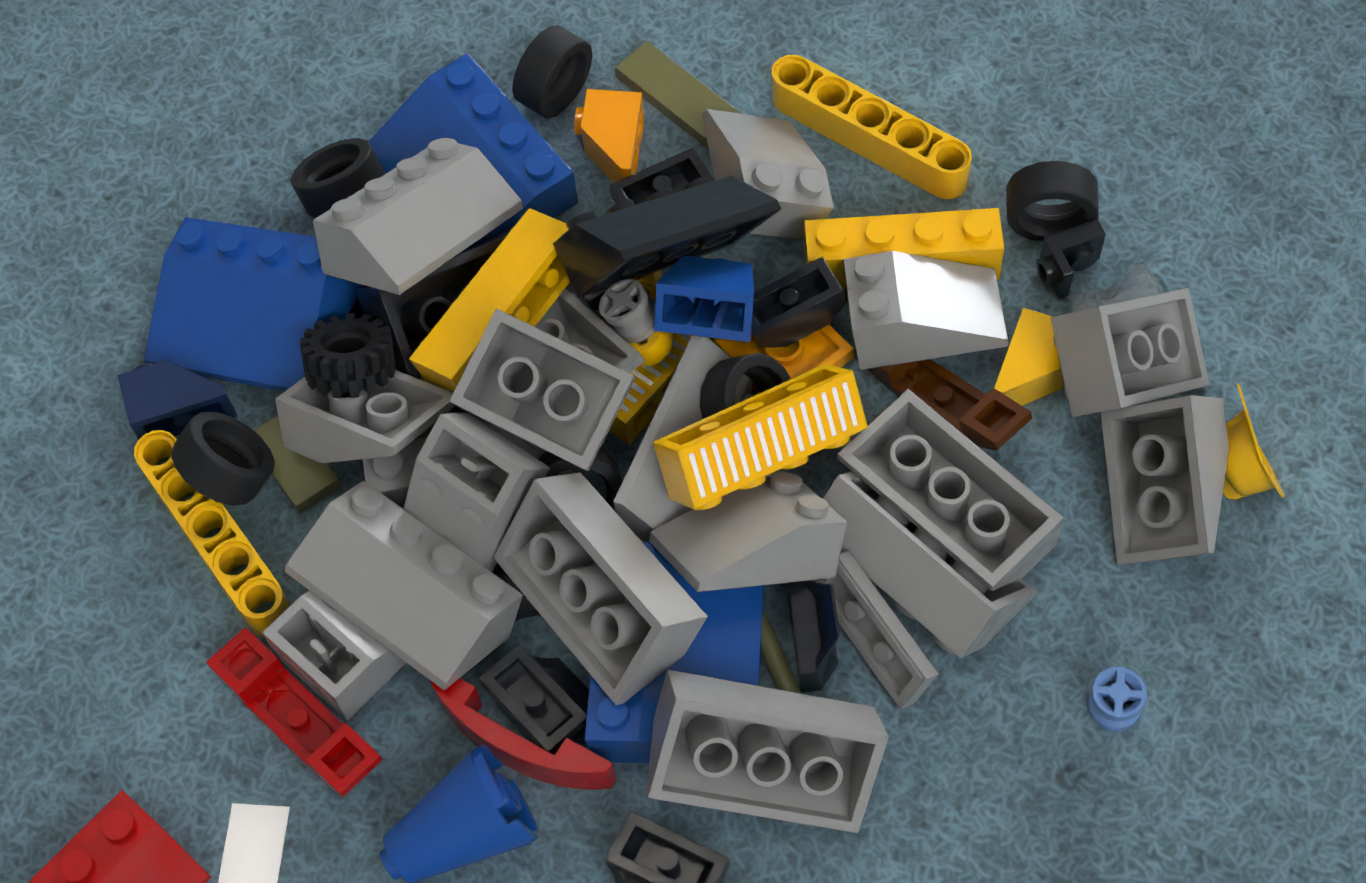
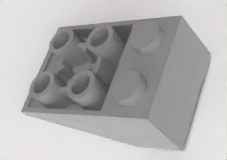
[404,413,550,572]
[262,591,406,721]

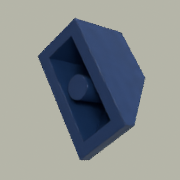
[117,360,237,440]

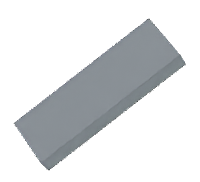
[816,551,939,709]

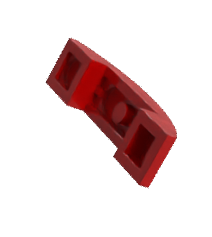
[206,627,383,798]
[429,678,616,790]

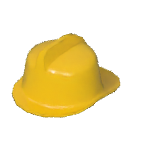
[1223,383,1285,500]

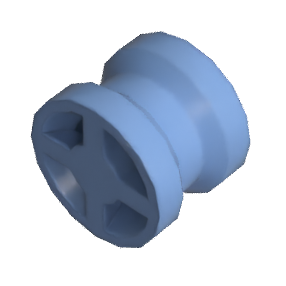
[1088,667,1147,731]

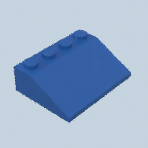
[369,53,578,240]
[144,217,363,392]
[585,542,765,763]

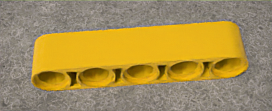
[772,55,972,199]
[134,430,290,638]

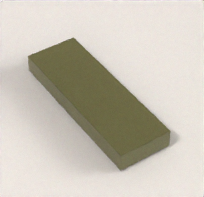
[615,41,742,149]

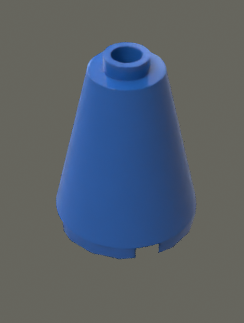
[379,744,538,883]

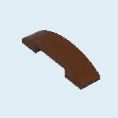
[854,348,1032,450]

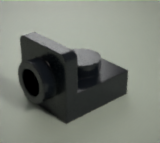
[1036,219,1106,299]

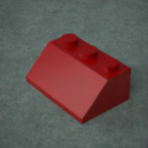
[28,790,211,883]

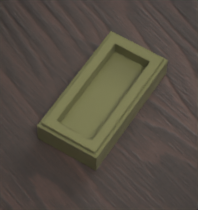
[253,415,341,514]

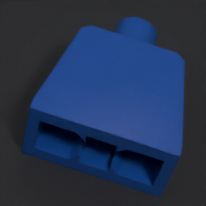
[654,256,754,342]

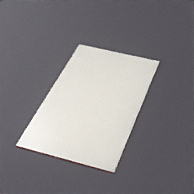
[218,803,290,883]

